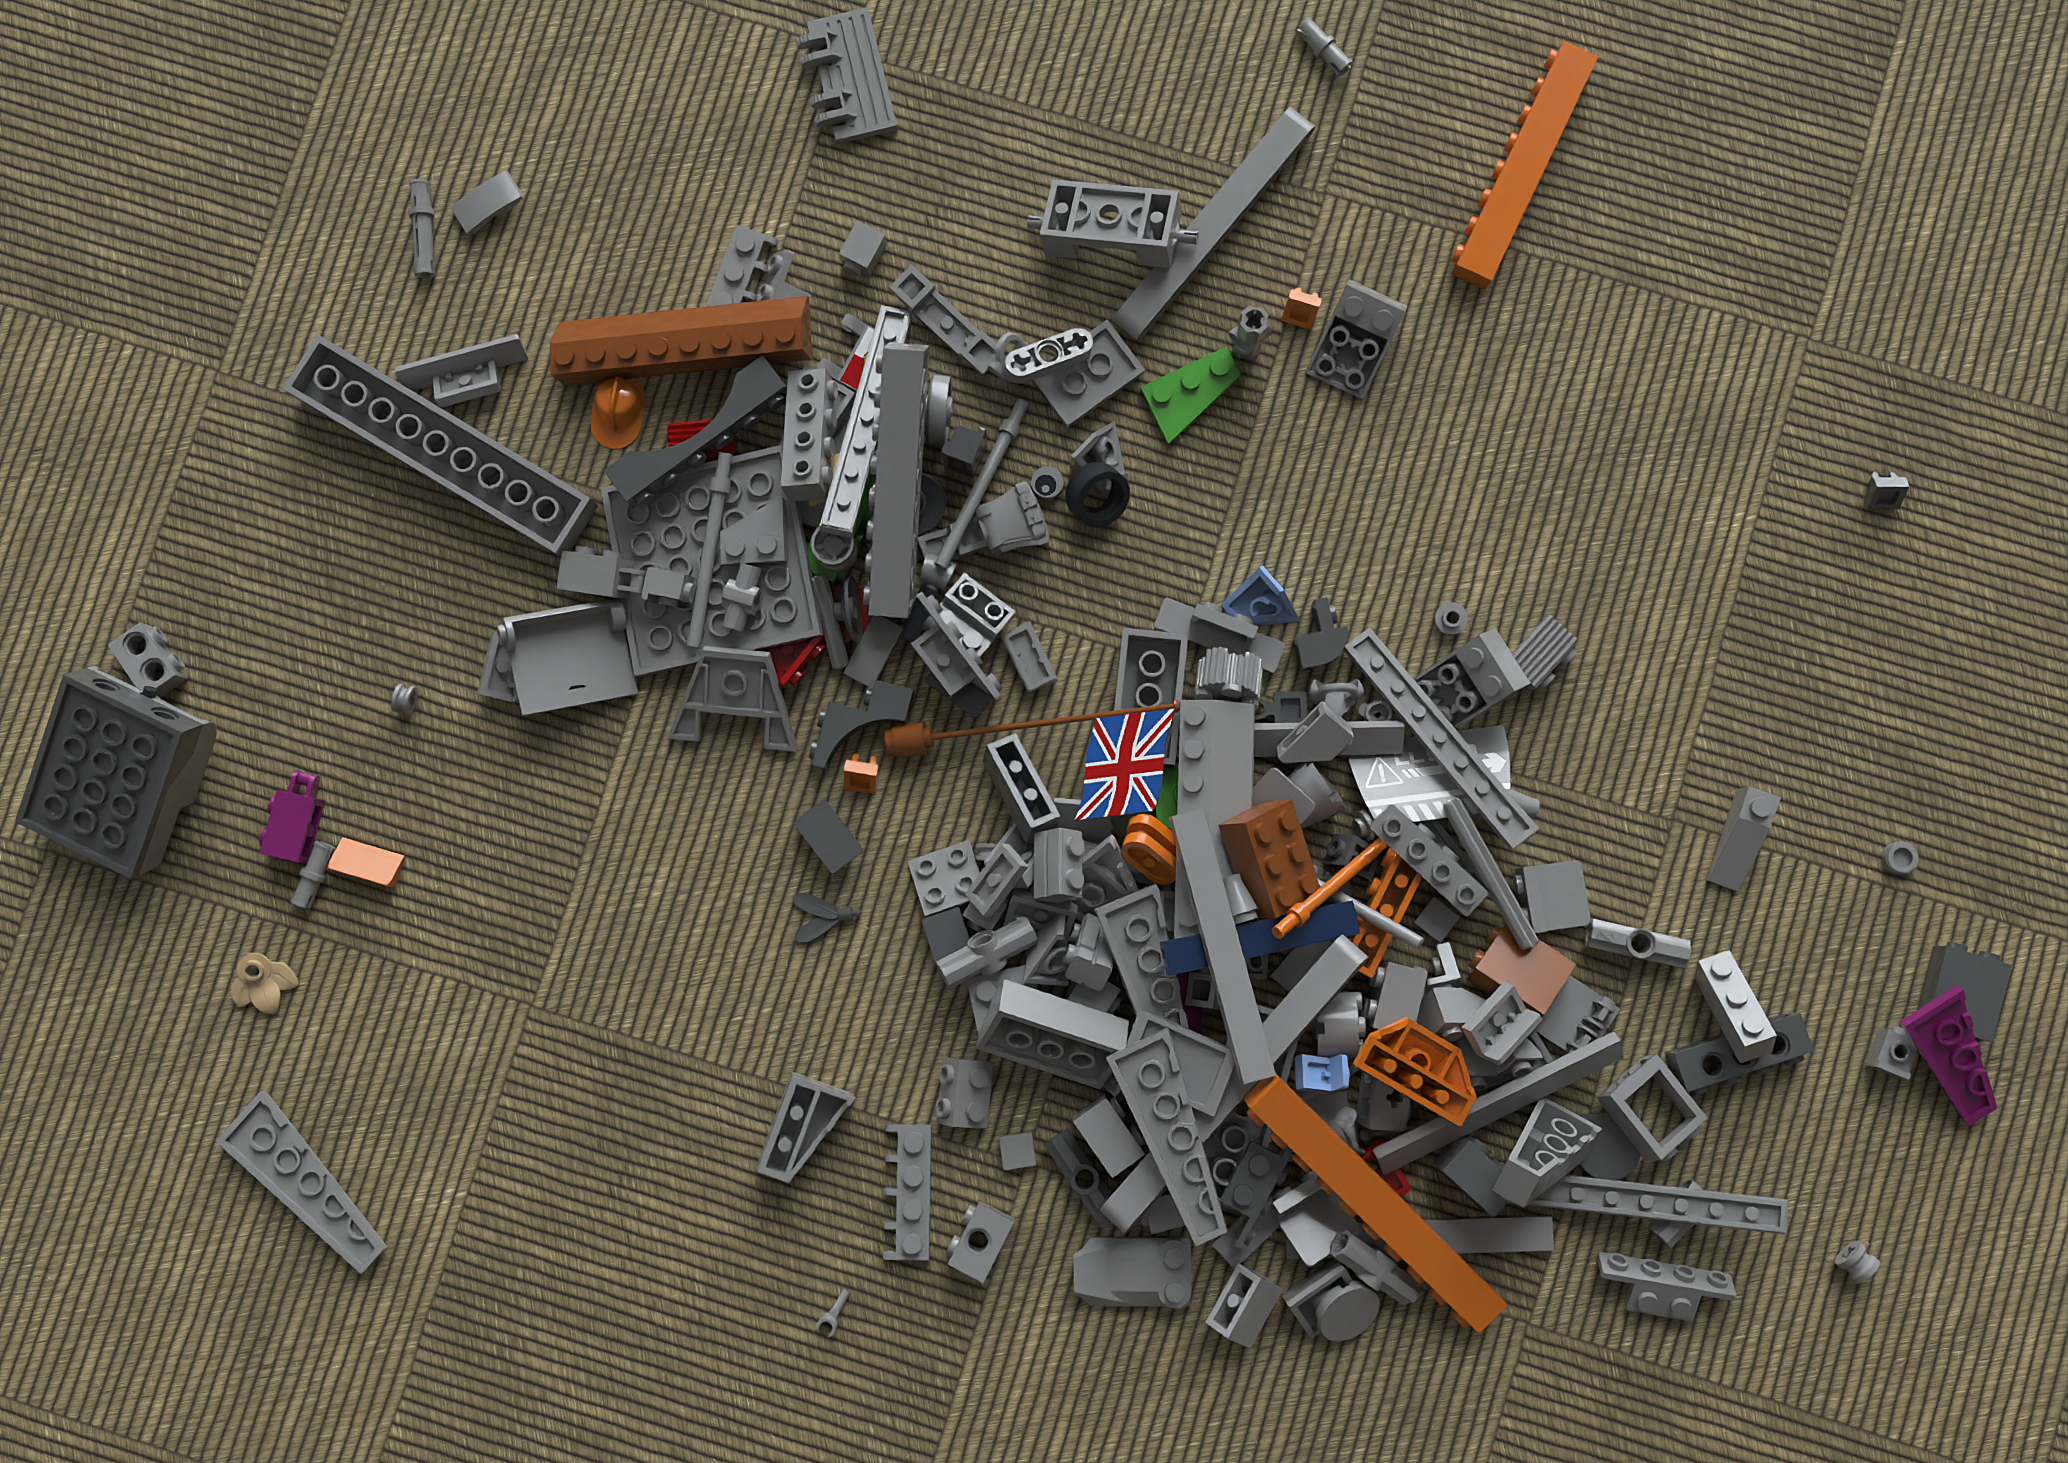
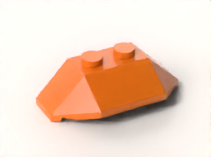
[1353,1017,1477,1127]

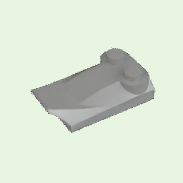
[1074,1236,1191,1308]

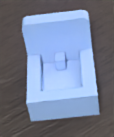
[1294,1054,1350,1094]

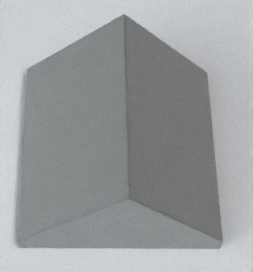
[1281,1258,1353,1339]

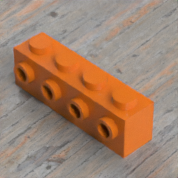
[1347,848,1422,978]

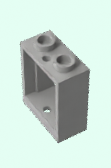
[1596,1054,1707,1162]

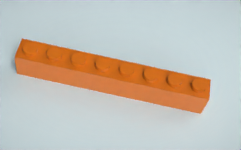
[1450,41,1599,290]

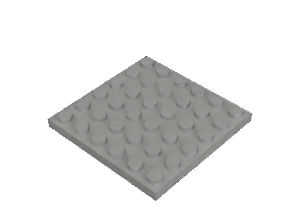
[601,445,823,677]

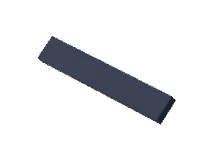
[1160,900,1360,976]

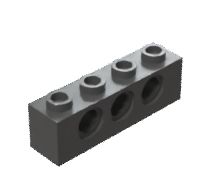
[1665,1012,1814,1095]

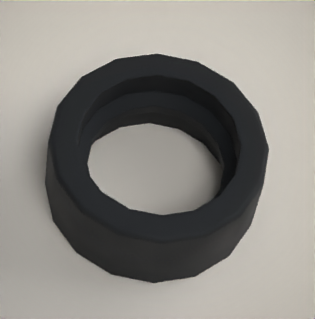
[1065,462,1130,528]

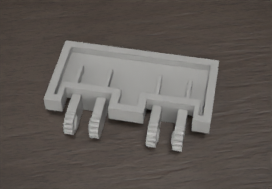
[795,7,898,144]

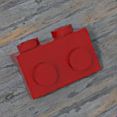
[764,635,826,689]

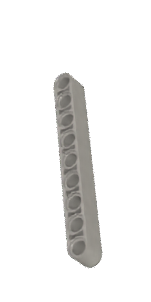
[1112,107,1316,341]

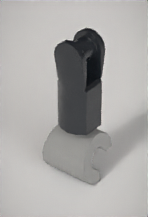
[904,553,956,643]

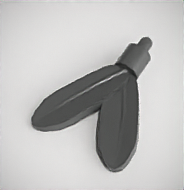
[792,893,862,943]

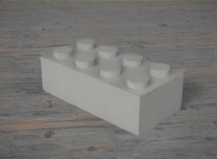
[1113,628,1188,768]

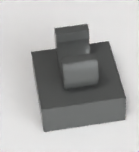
[1864,472,1909,509]

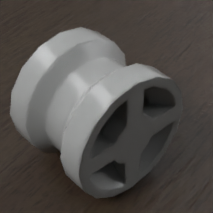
[1835,1240,1880,1284]

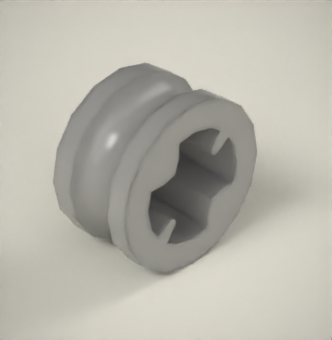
[391,683,418,715]
[975,843,997,861]

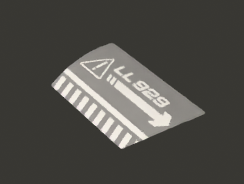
[1347,725,1510,822]

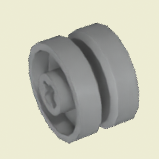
[925,374,953,447]

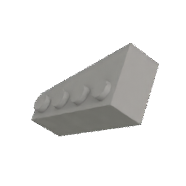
[1492,1097,1603,1208]

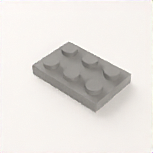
[1031,319,1145,428]

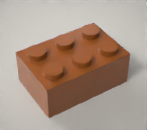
[1218,799,1320,919]

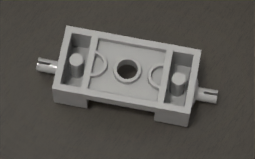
[1027,179,1199,268]

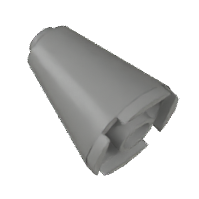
[1287,761,1347,829]

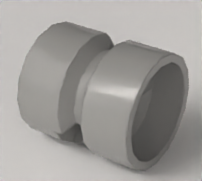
[811,527,858,573]

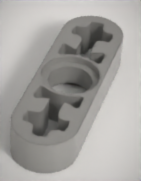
[1004,328,1093,384]

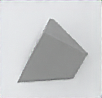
[1071,421,1128,499]
[1023,914,1069,986]

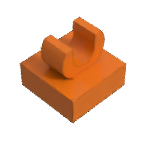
[1281,288,1322,330]
[844,754,879,794]

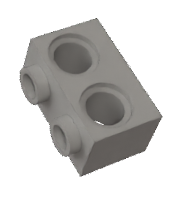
[107,622,188,698]

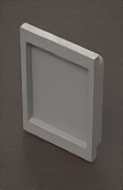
[1126,1010,1235,1117]

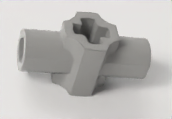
[721,563,763,632]

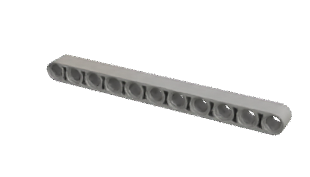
[1100,934,1369,1234]

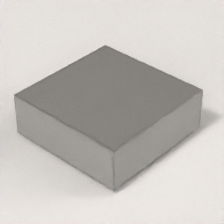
[1413,897,1460,943]
[999,1131,1036,1170]

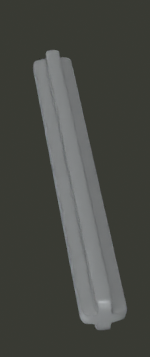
[1443,798,1538,950]

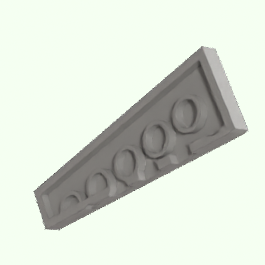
[1094,884,1188,1029]
[1106,1027,1227,1246]
[216,1091,387,1274]

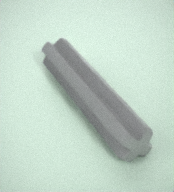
[811,574,849,669]

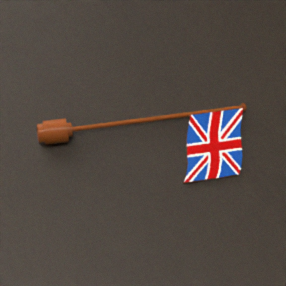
[885,700,1180,821]

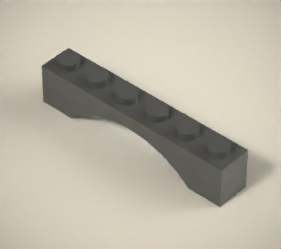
[603,355,787,509]

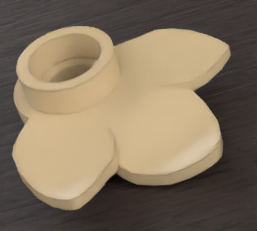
[231,953,299,1015]

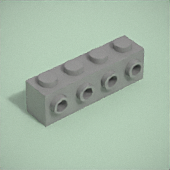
[780,368,838,502]

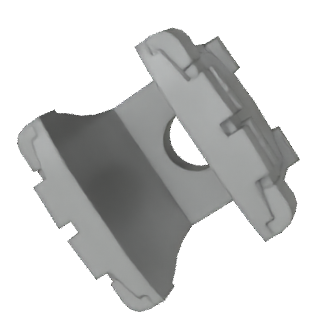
[975,481,1050,555]

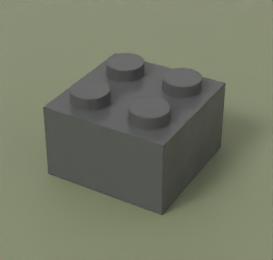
[1432,1136,1508,1218]

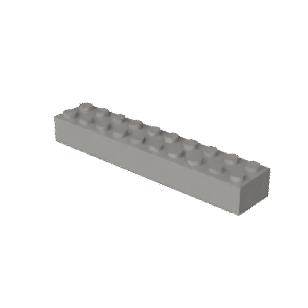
[282,334,598,558]

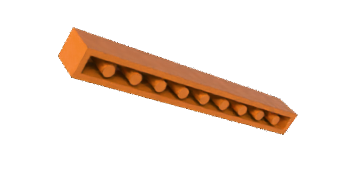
[1243,1074,1508,1334]

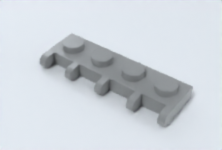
[705,225,779,307]
[883,1124,932,1260]

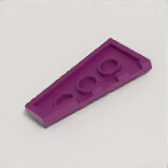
[1899,985,1997,1126]

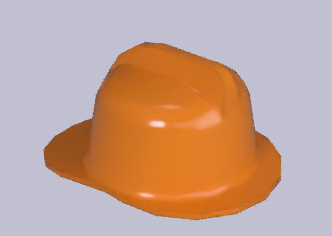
[591,376,645,449]

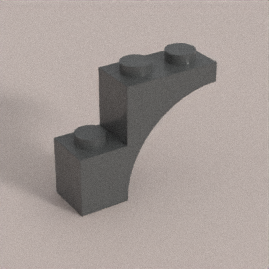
[809,680,915,771]

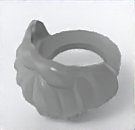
[988,332,1033,382]
[1310,679,1364,717]
[1328,1106,1365,1156]

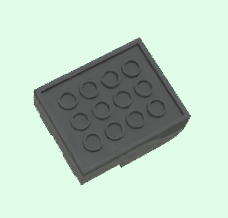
[15,666,217,879]

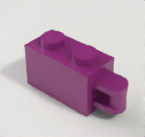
[259,770,325,863]

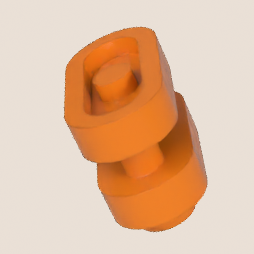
[1121,813,1176,885]

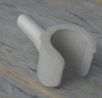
[816,1289,850,1337]

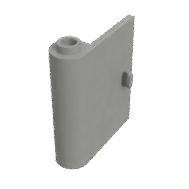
[497,598,638,716]

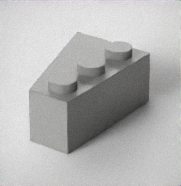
[756,1071,856,1183]

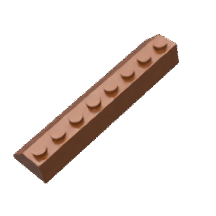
[550,296,812,385]

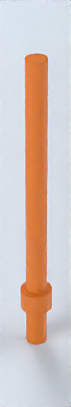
[1272,838,1389,939]

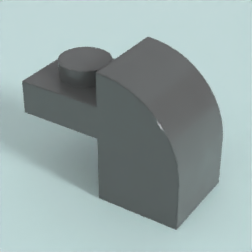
[1293,597,1348,672]

